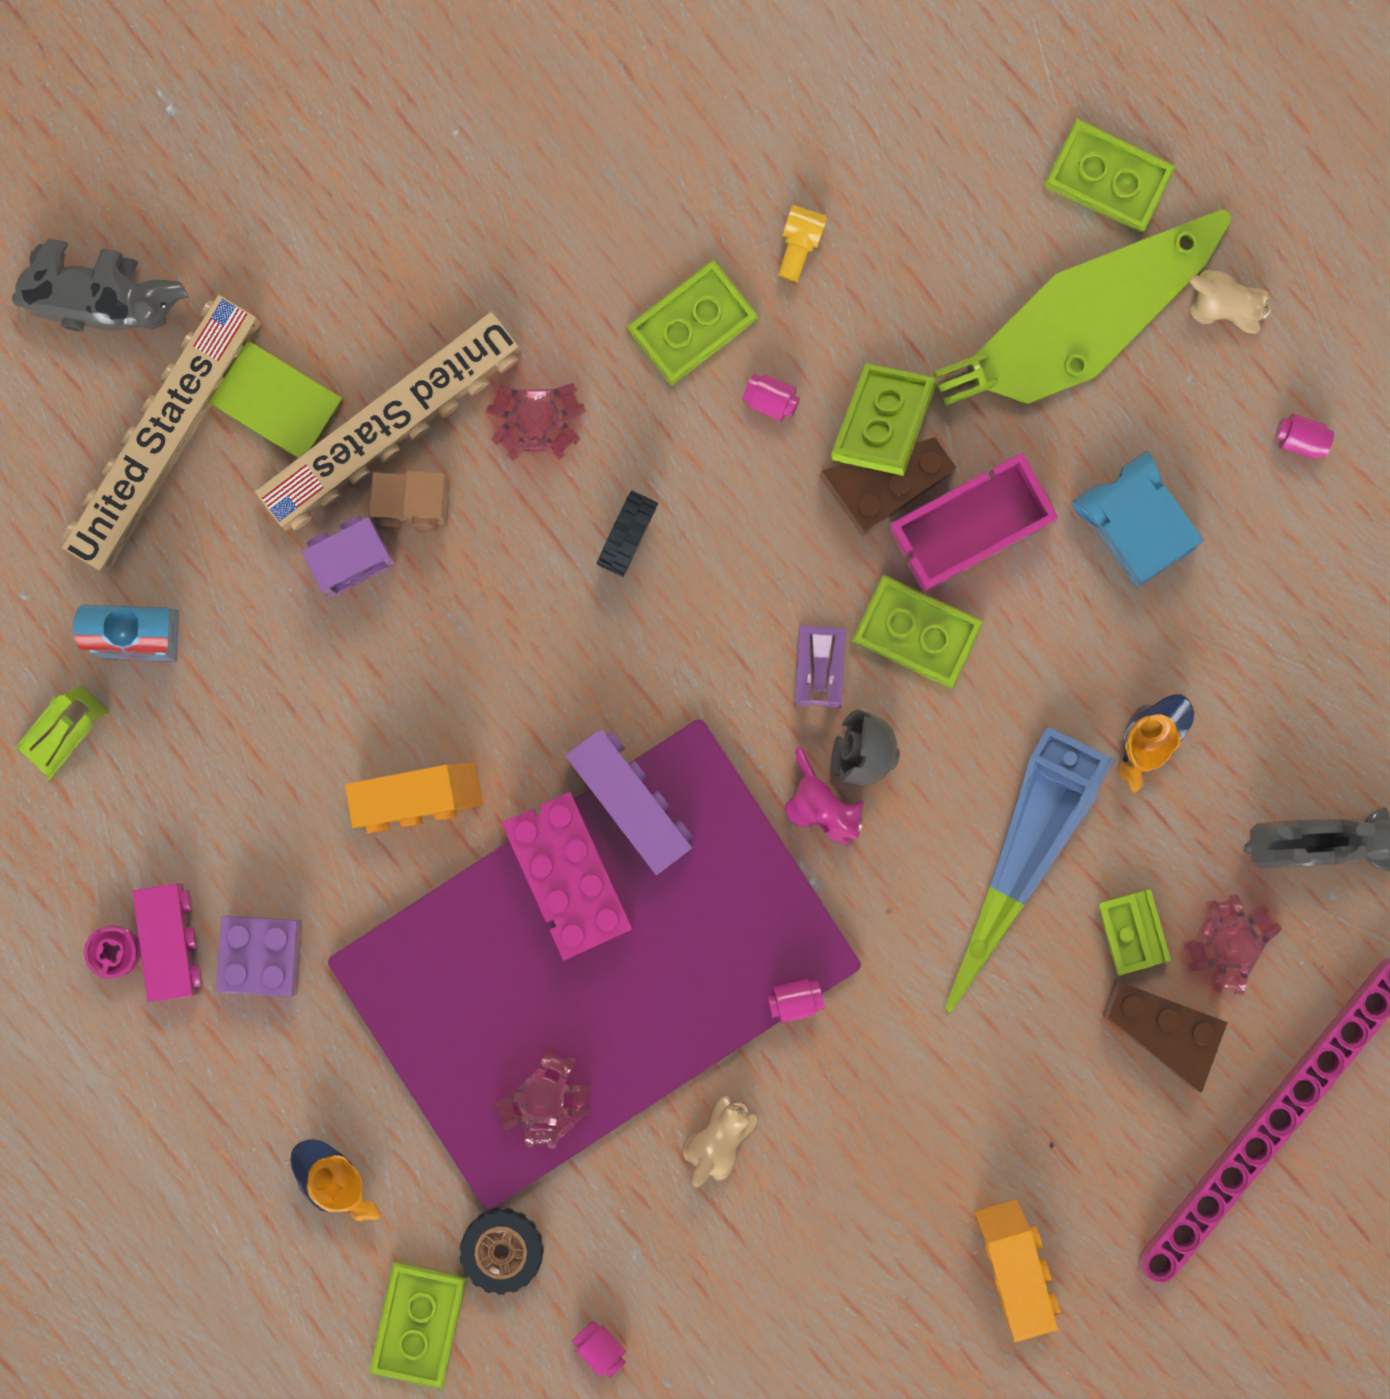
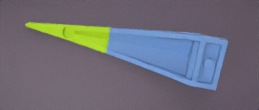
[945,726,1114,1012]

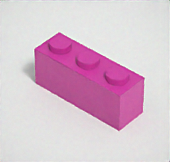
[132,883,203,1002]

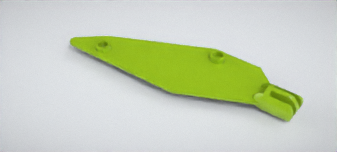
[932,210,1231,406]

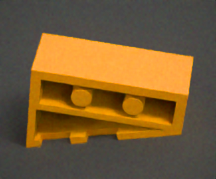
[345,762,483,834]
[974,1199,1061,1343]

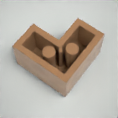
[370,470,450,531]

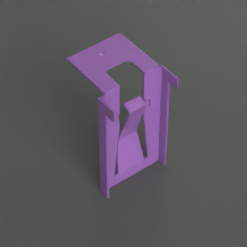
[795,625,846,709]

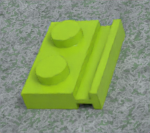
[1097,889,1171,976]

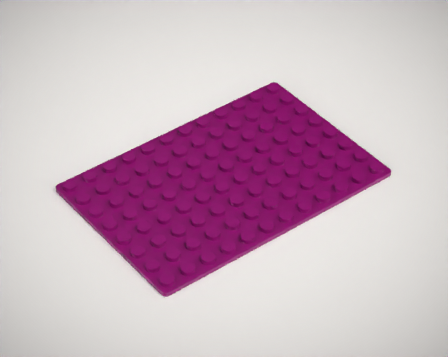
[328,719,861,1210]

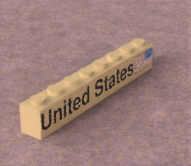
[62,294,262,574]
[255,311,521,531]

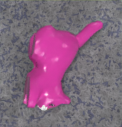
[785,746,864,846]

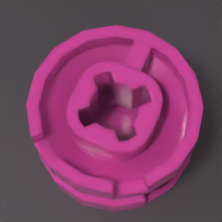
[84,926,141,979]

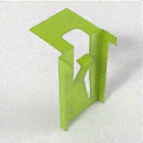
[14,685,109,781]

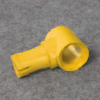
[778,205,828,283]

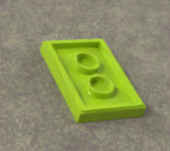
[1044,118,1176,234]
[626,259,759,386]
[209,340,343,458]
[831,363,937,476]
[851,574,984,689]
[369,1261,467,1389]

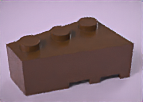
[820,437,957,536]
[1103,980,1228,1093]

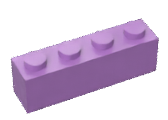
[565,728,694,876]

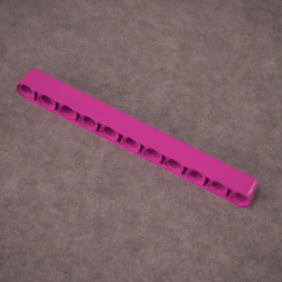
[1139,958,1390,1283]

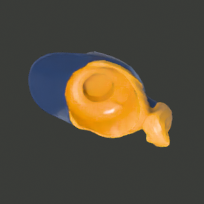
[1117,694,1194,793]
[290,1139,380,1222]

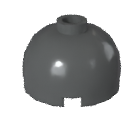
[831,709,900,787]

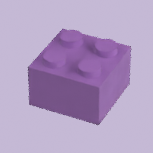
[301,515,396,598]
[216,915,302,997]

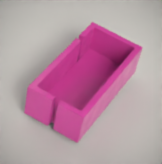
[888,452,1058,593]
[501,792,633,961]

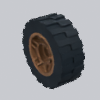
[596,490,658,577]
[459,1208,544,1295]

